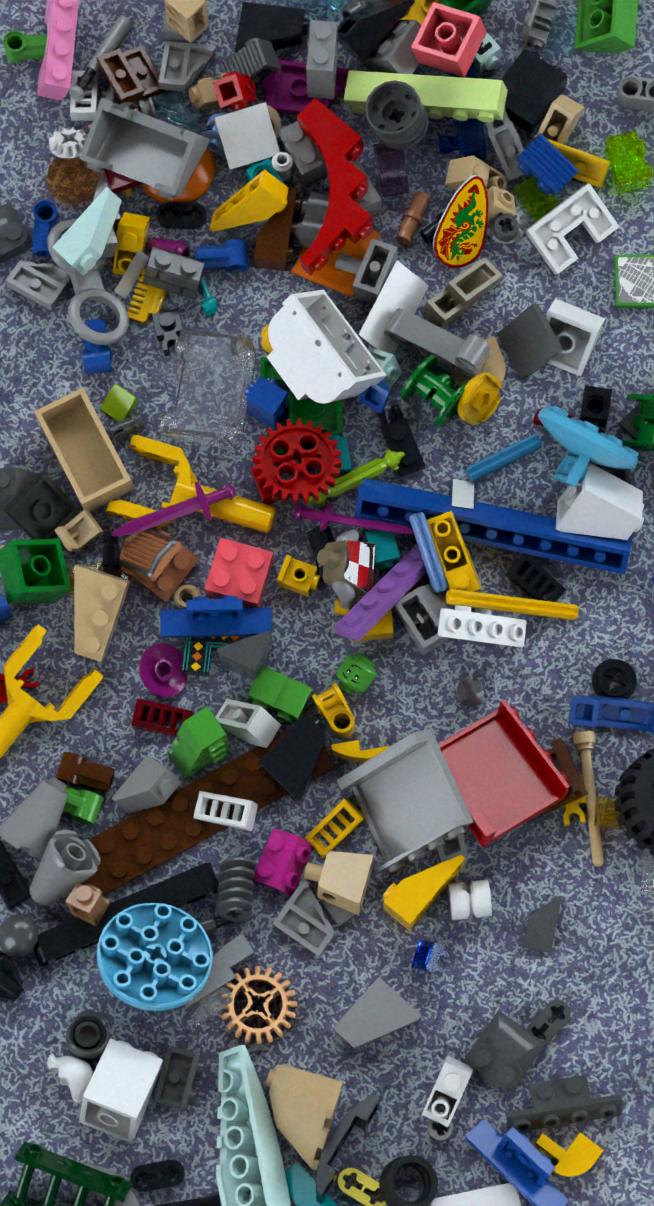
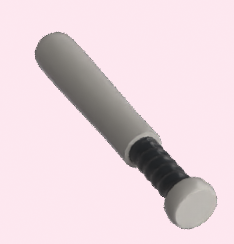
[69,16,132,100]

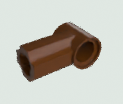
[55,752,115,793]

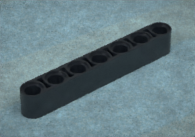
[33,863,219,966]

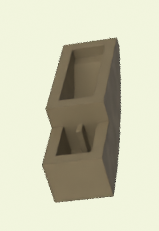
[421,257,503,329]

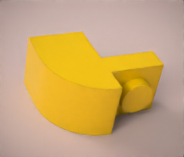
[534,1132,604,1177]

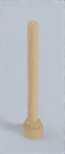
[572,731,604,867]

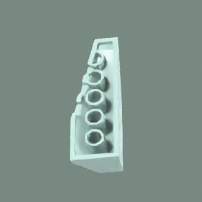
[216,1045,291,1206]

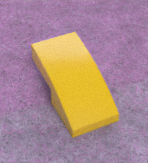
[331,740,389,763]

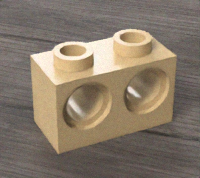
[164,0,209,43]

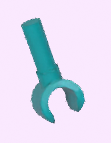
[199,279,218,317]

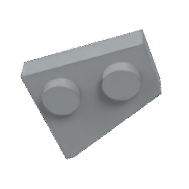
[158,41,215,92]
[272,879,335,957]

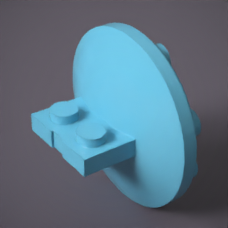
[537,404,639,487]
[96,903,213,1011]

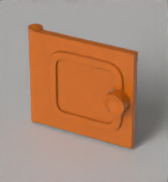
[291,230,381,298]

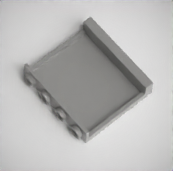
[337,729,473,873]

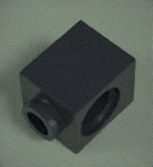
[579,385,612,429]

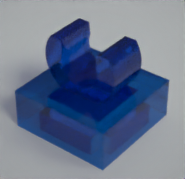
[411,940,449,973]

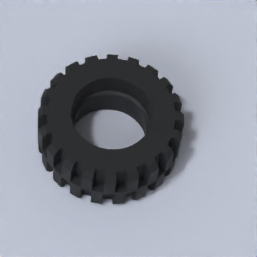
[614,748,654,856]

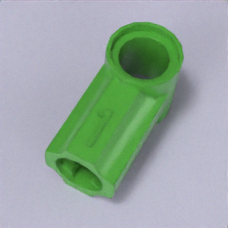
[3,30,47,63]
[63,786,104,826]

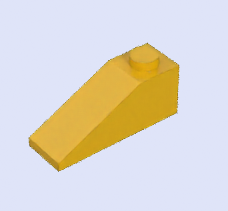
[210,169,289,232]

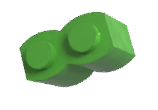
[247,666,313,723]

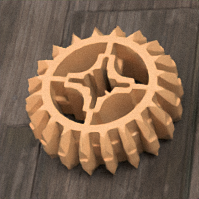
[220,966,297,1045]

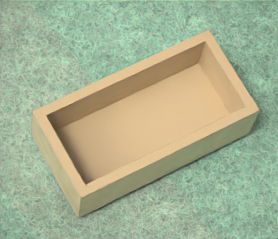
[34,388,134,511]

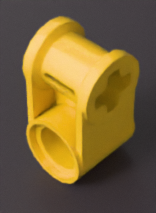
[311,683,355,739]

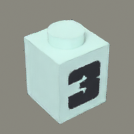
[471,33,501,74]

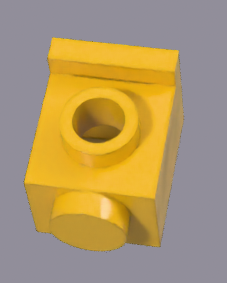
[277,555,321,597]

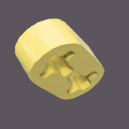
[338,1168,386,1206]

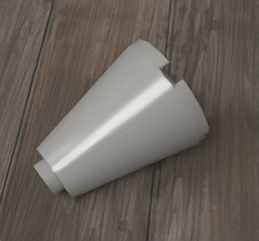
[0,777,69,859]
[29,829,101,906]

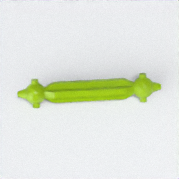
[308,448,405,507]

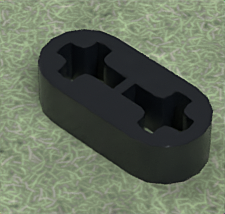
[156,202,207,229]
[130,1160,185,1192]

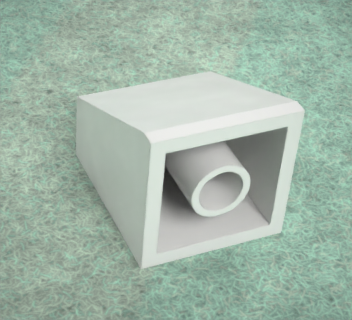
[556,462,644,540]
[79,1039,163,1143]

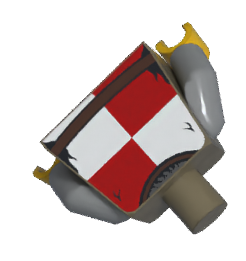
[317,530,376,615]

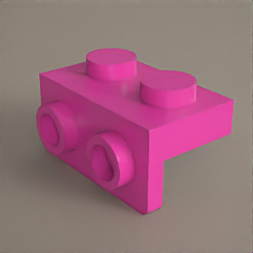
[252,828,313,896]

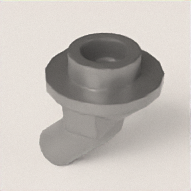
[456,672,484,707]

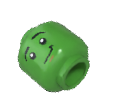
[336,652,377,695]

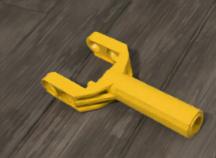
[106,435,276,533]
[0,624,104,760]

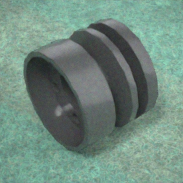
[365,80,429,150]

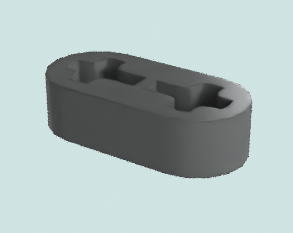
[526,1000,571,1045]

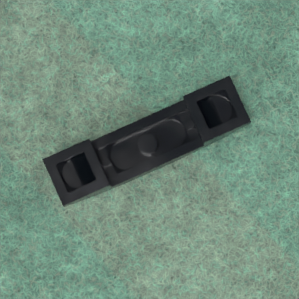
[316,1094,380,1204]

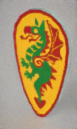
[433,175,488,268]

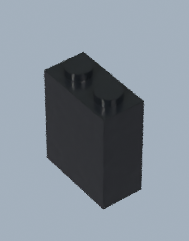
[501,48,568,134]

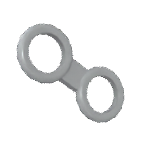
[47,219,129,345]

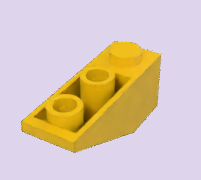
[426,511,483,592]

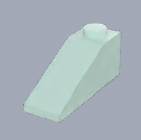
[52,187,122,276]

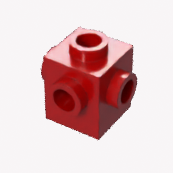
[213,71,256,111]

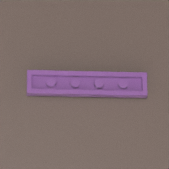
[334,544,440,641]

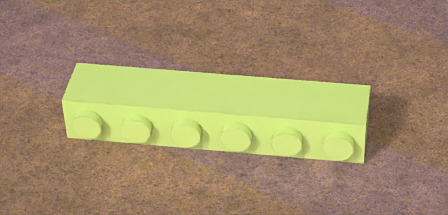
[344,70,507,123]

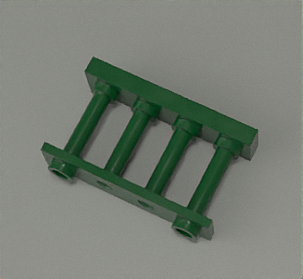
[0,1141,133,1206]

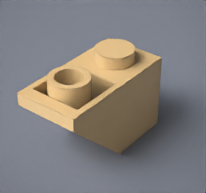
[445,155,508,191]

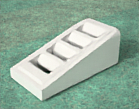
[70,71,99,121]
[193,791,258,831]

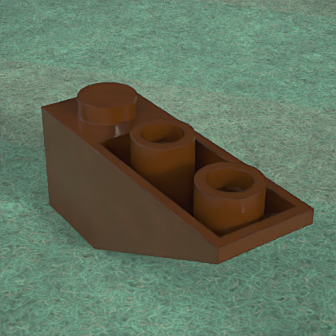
[254,188,302,271]

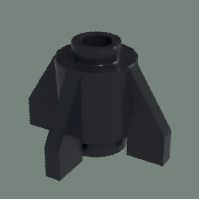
[0,951,24,1003]

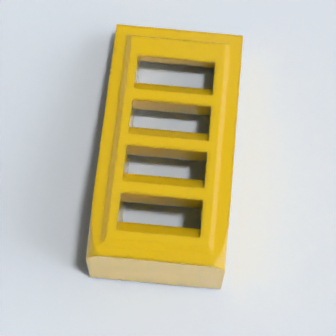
[305,798,366,858]

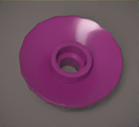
[139,643,188,698]

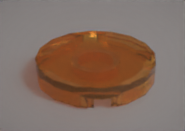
[46,157,99,204]

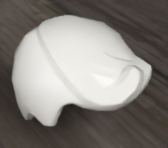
[47,1054,94,1103]

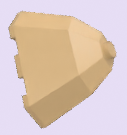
[265,1064,343,1171]

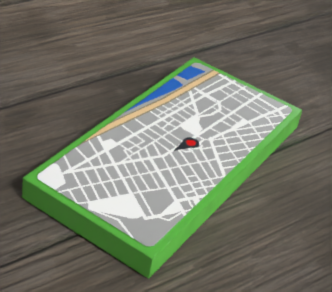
[614,255,654,308]

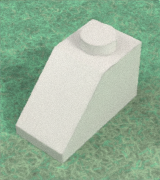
[216,699,281,748]

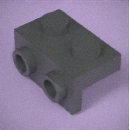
[153,1045,206,1111]

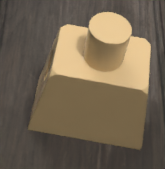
[304,851,374,915]

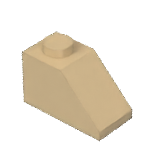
[537,94,585,144]

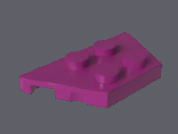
[260,59,353,115]

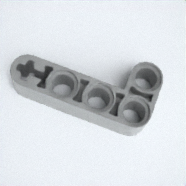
[383,308,490,380]

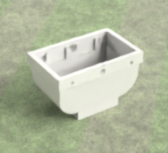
[267,290,387,403]

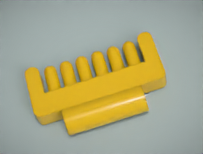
[127,269,167,324]

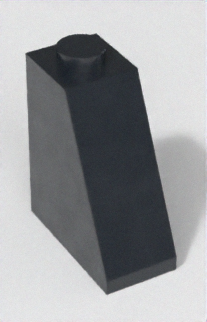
[235,2,310,53]
[258,715,327,806]

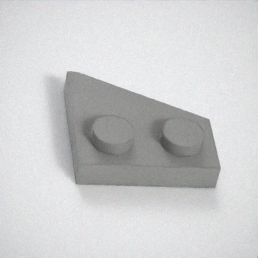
[5,261,72,310]

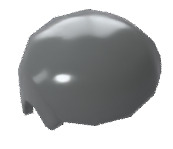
[0,914,38,959]

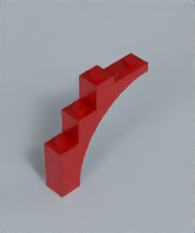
[297,98,374,276]

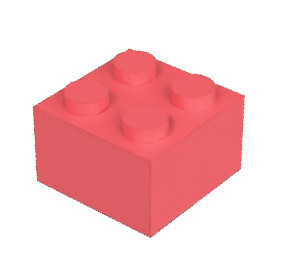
[411,2,487,77]
[204,538,274,608]

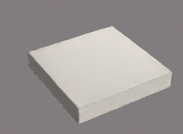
[214,102,280,169]

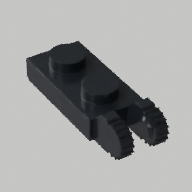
[375,400,425,478]

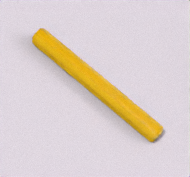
[446,589,579,620]

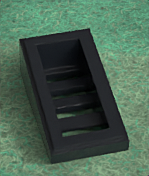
[506,553,566,602]

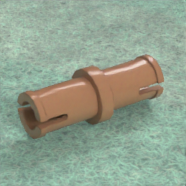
[395,191,431,246]

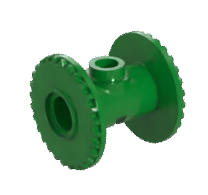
[400,355,468,428]
[622,394,654,451]

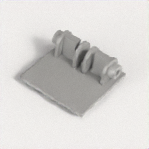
[521,0,558,50]

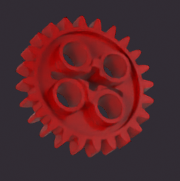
[253,418,342,505]

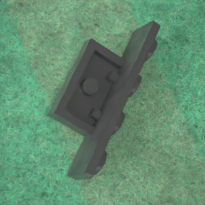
[506,1075,622,1133]

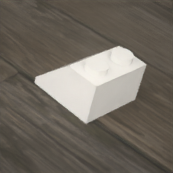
[546,298,605,377]

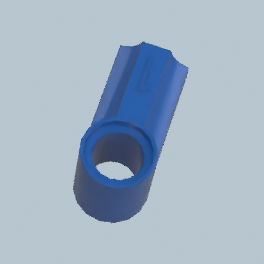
[32,200,60,257]
[195,239,249,273]
[83,319,113,374]

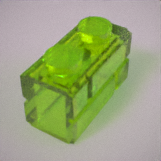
[604,131,653,195]

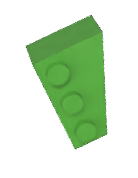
[167,706,231,780]

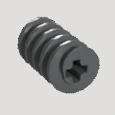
[216,857,256,922]

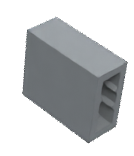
[306,20,338,99]

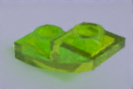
[512,176,558,222]

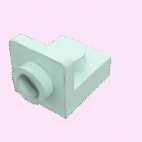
[368,347,402,388]

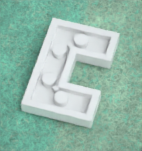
[525,183,619,275]

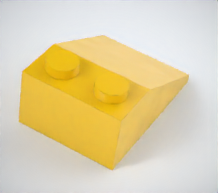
[383,855,465,931]

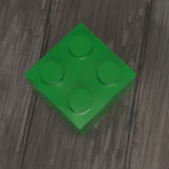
[0,539,71,604]

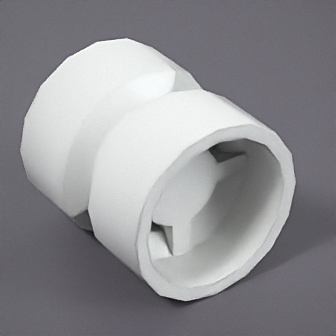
[448,879,492,920]

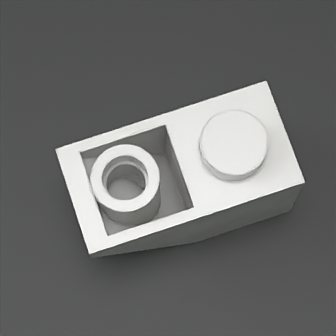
[422,1056,474,1127]

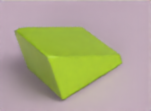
[100,383,138,422]

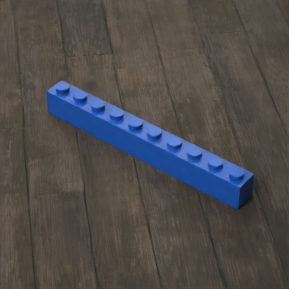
[354,478,633,574]

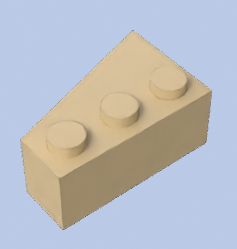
[74,564,131,662]

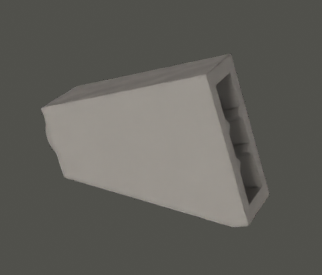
[332,977,422,1050]

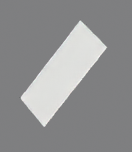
[114,250,149,298]
[452,479,474,509]

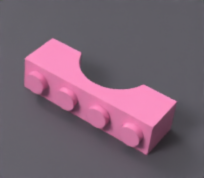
[37,0,79,100]

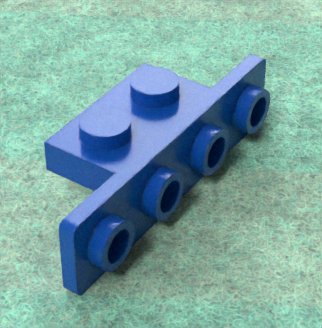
[160,596,272,638]
[465,1119,568,1206]

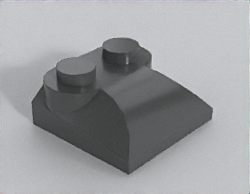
[0,202,33,264]
[465,1010,546,1092]

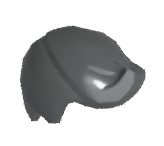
[66,1010,110,1060]

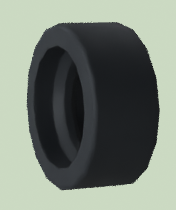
[379,1155,438,1206]

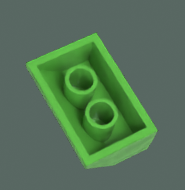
[574,0,638,54]

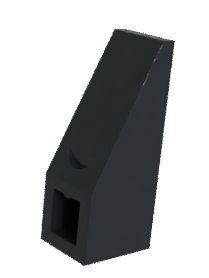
[338,0,415,61]

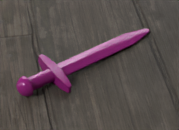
[112,482,236,536]
[294,503,414,534]

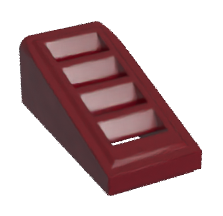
[132,698,193,737]

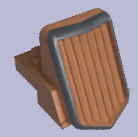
[119,527,199,603]

